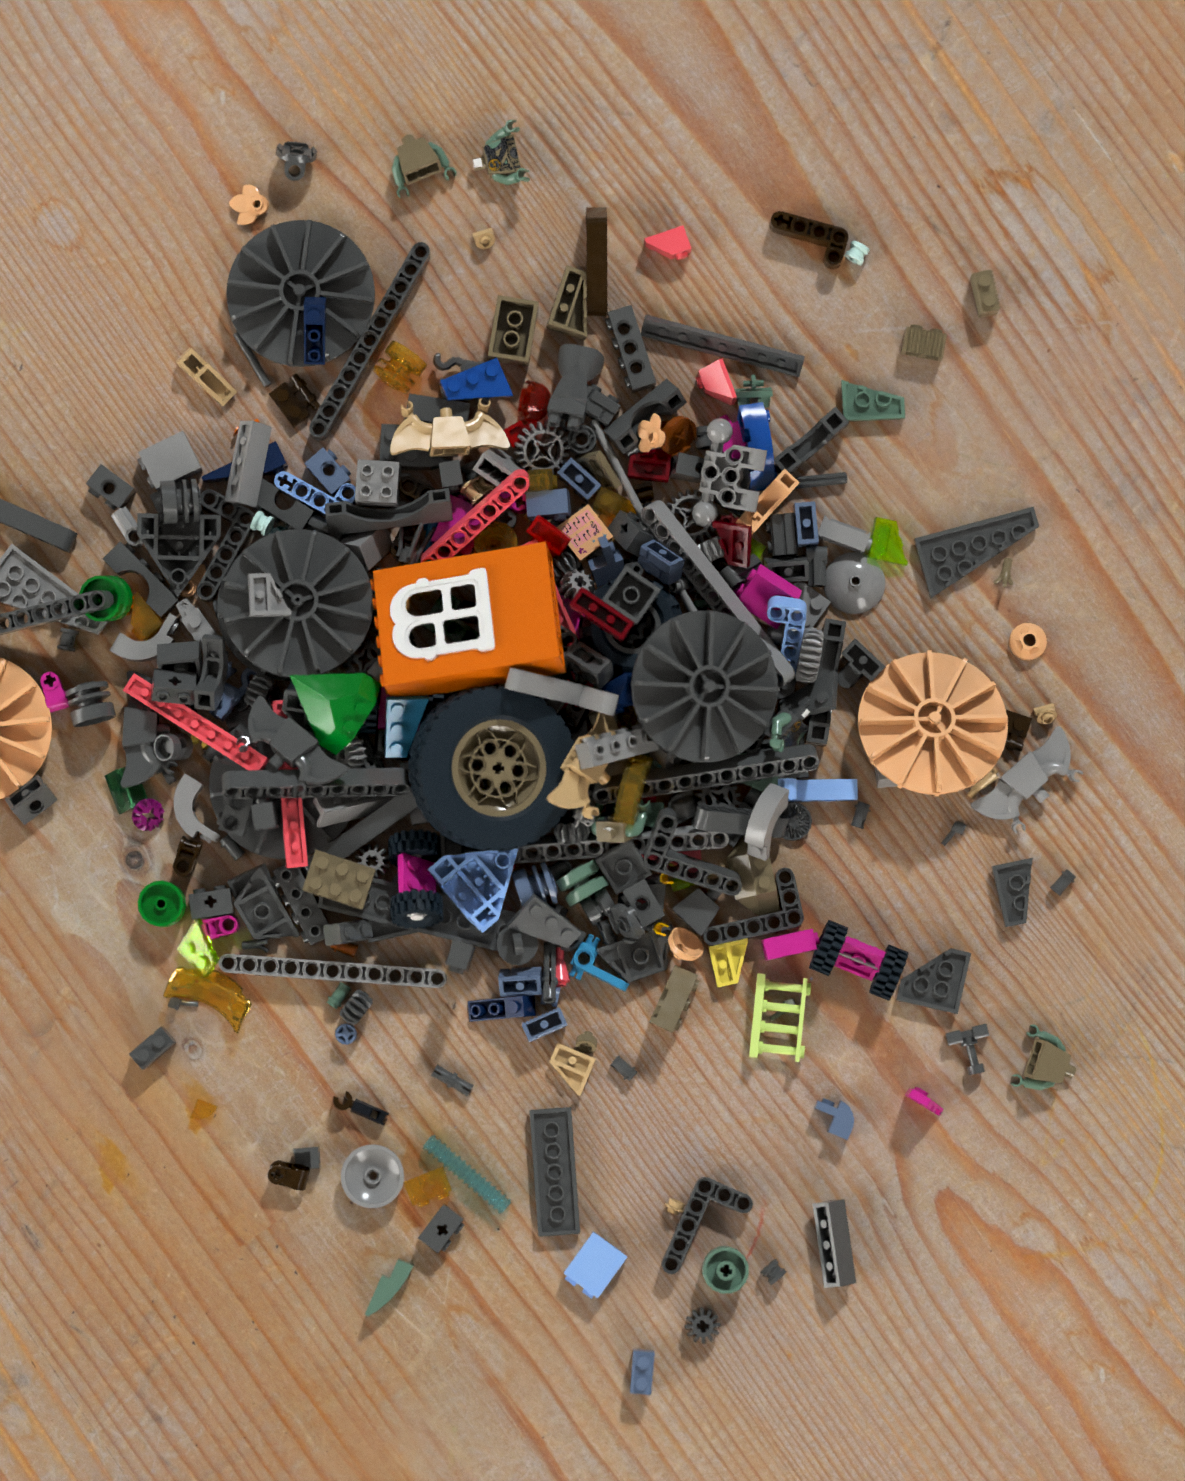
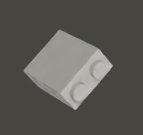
[137,431,203,491]
[472,448,527,493]

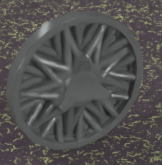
[782,802,812,841]

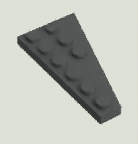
[914,507,1039,599]

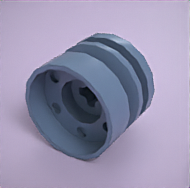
[512,862,558,906]

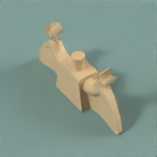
[390,398,510,457]
[547,712,632,819]

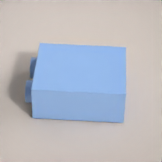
[564,1231,627,1299]

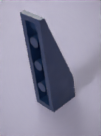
[201,441,288,484]

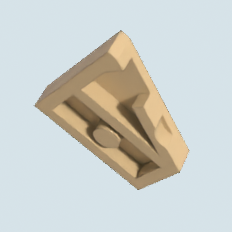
[549,1043,596,1096]

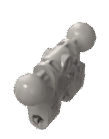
[692,418,767,527]

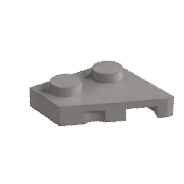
[248,573,291,617]

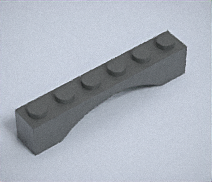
[325,488,453,536]
[805,618,846,746]

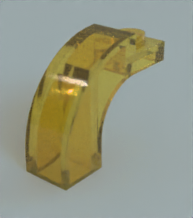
[614,755,653,825]

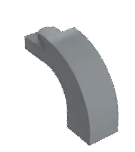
[110,613,179,662]
[174,774,221,844]
[745,783,789,861]

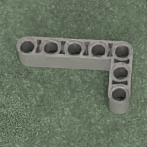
[505,667,619,716]

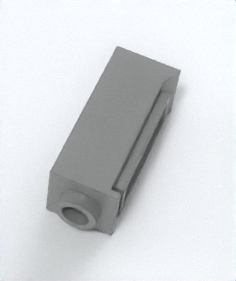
[818,515,873,554]

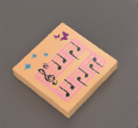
[557,504,613,562]

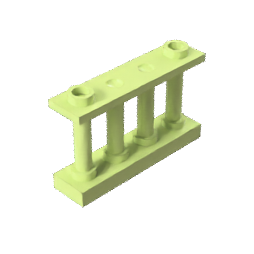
[749,973,811,1062]

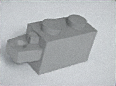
[176,598,217,650]

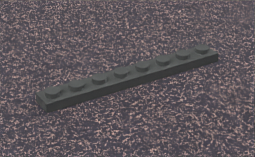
[641,315,805,377]

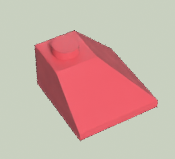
[695,359,737,406]

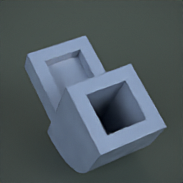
[587,536,624,587]
[814,1098,854,1140]

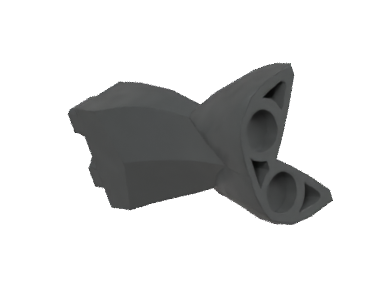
[547,344,604,432]

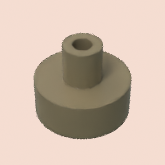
[575,1031,597,1053]

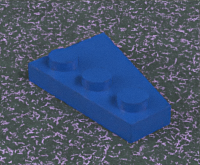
[440,358,513,401]

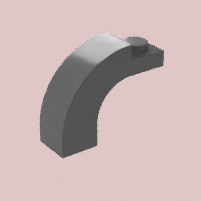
[194,634,228,711]

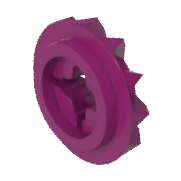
[132,798,165,831]

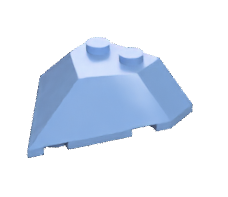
[428,848,518,933]

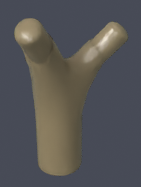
[994,558,1013,587]

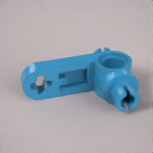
[568,934,629,992]

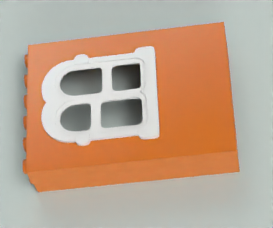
[370,542,566,697]

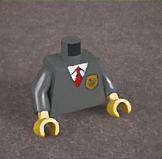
[617,873,674,937]

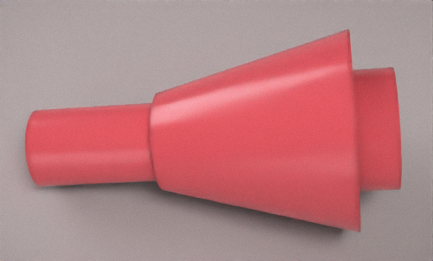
[556,947,570,987]

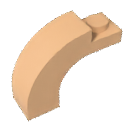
[735,468,800,535]

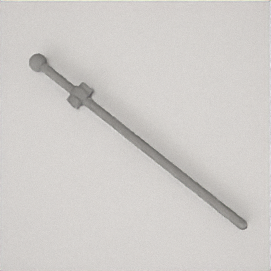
[590,419,697,612]

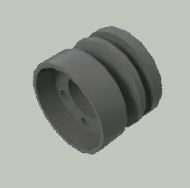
[160,479,201,524]
[65,681,116,727]

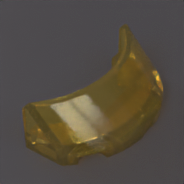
[163,966,252,1033]

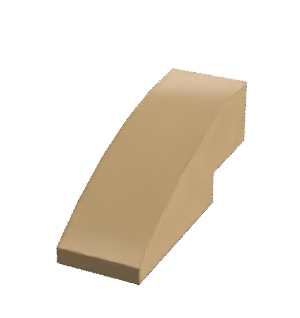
[176,348,237,406]

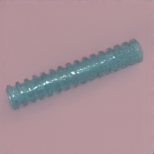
[423,1134,511,1214]

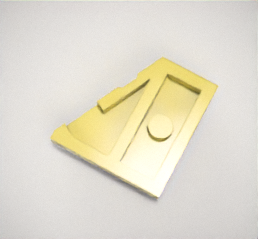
[708,938,748,988]

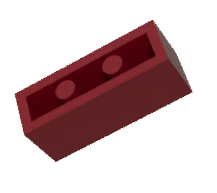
[570,587,634,642]

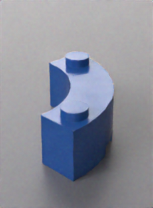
[737,402,777,491]

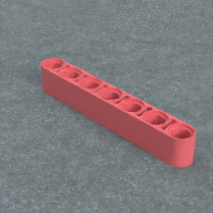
[420,469,530,563]

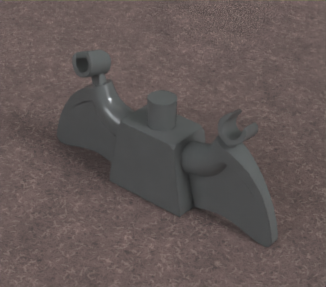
[121,671,178,788]
[236,696,348,799]

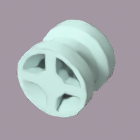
[844,241,870,265]
[250,511,275,536]

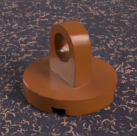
[660,416,697,456]

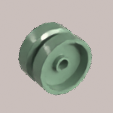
[556,859,609,907]
[702,1246,749,1294]

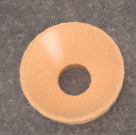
[1009,623,1047,661]
[668,927,704,961]

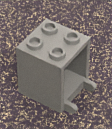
[355,459,411,509]

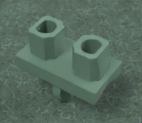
[734,375,773,408]

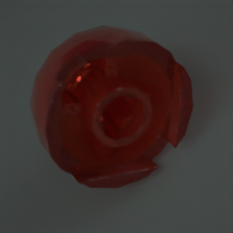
[518,380,551,422]

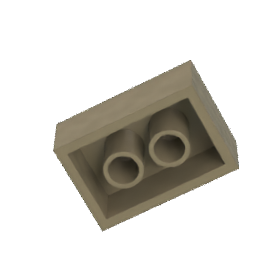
[488,295,539,367]
[302,850,376,910]

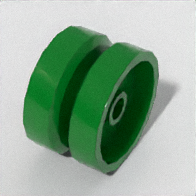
[79,576,133,621]
[138,881,187,928]

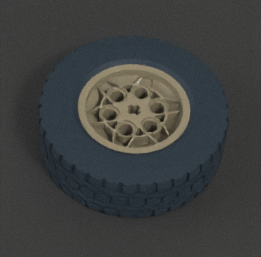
[408,685,574,851]

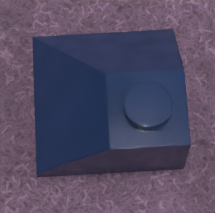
[598,672,633,714]

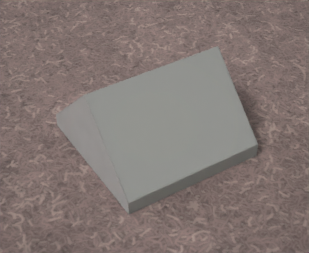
[339,529,392,572]

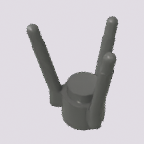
[396,523,436,565]

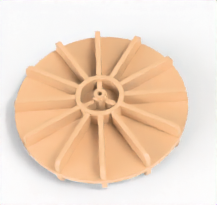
[858,650,1008,797]
[0,658,52,799]

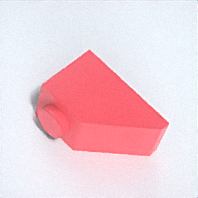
[644,226,691,260]

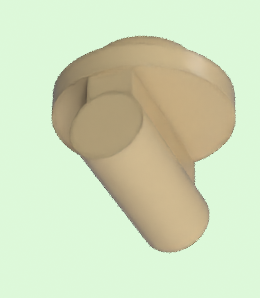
[472,228,495,249]
[1033,703,1057,724]

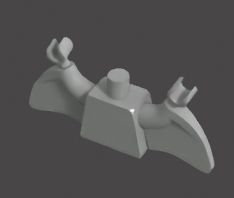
[971,726,1083,833]

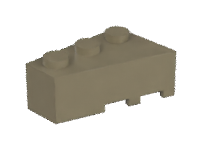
[546,265,587,341]
[649,965,700,1033]

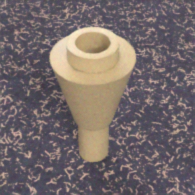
[967,768,999,799]

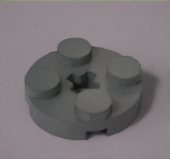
[608,903,645,944]

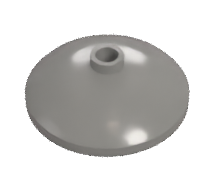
[824,552,885,614]
[341,1145,404,1208]

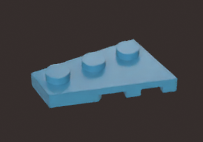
[384,695,429,758]

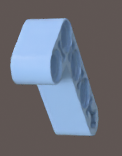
[274,471,356,517]
[767,596,807,674]
[778,778,858,802]

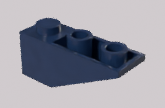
[304,297,326,365]
[468,995,536,1022]

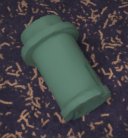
[327,982,352,1010]

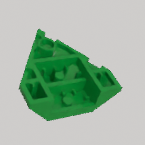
[289,673,381,755]

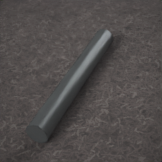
[233,332,271,388]

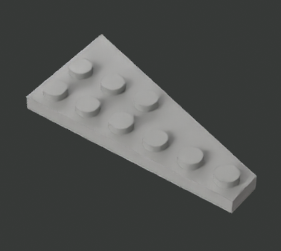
[0,544,109,635]

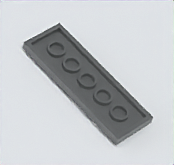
[529,1107,580,1237]

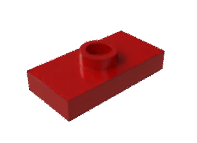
[526,514,572,556]

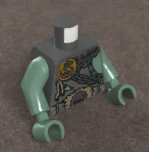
[764,704,810,761]

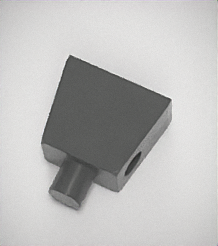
[669,452,713,483]
[672,888,722,936]

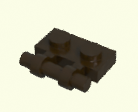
[269,373,321,428]
[1005,710,1032,751]

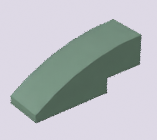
[365,1258,414,1316]

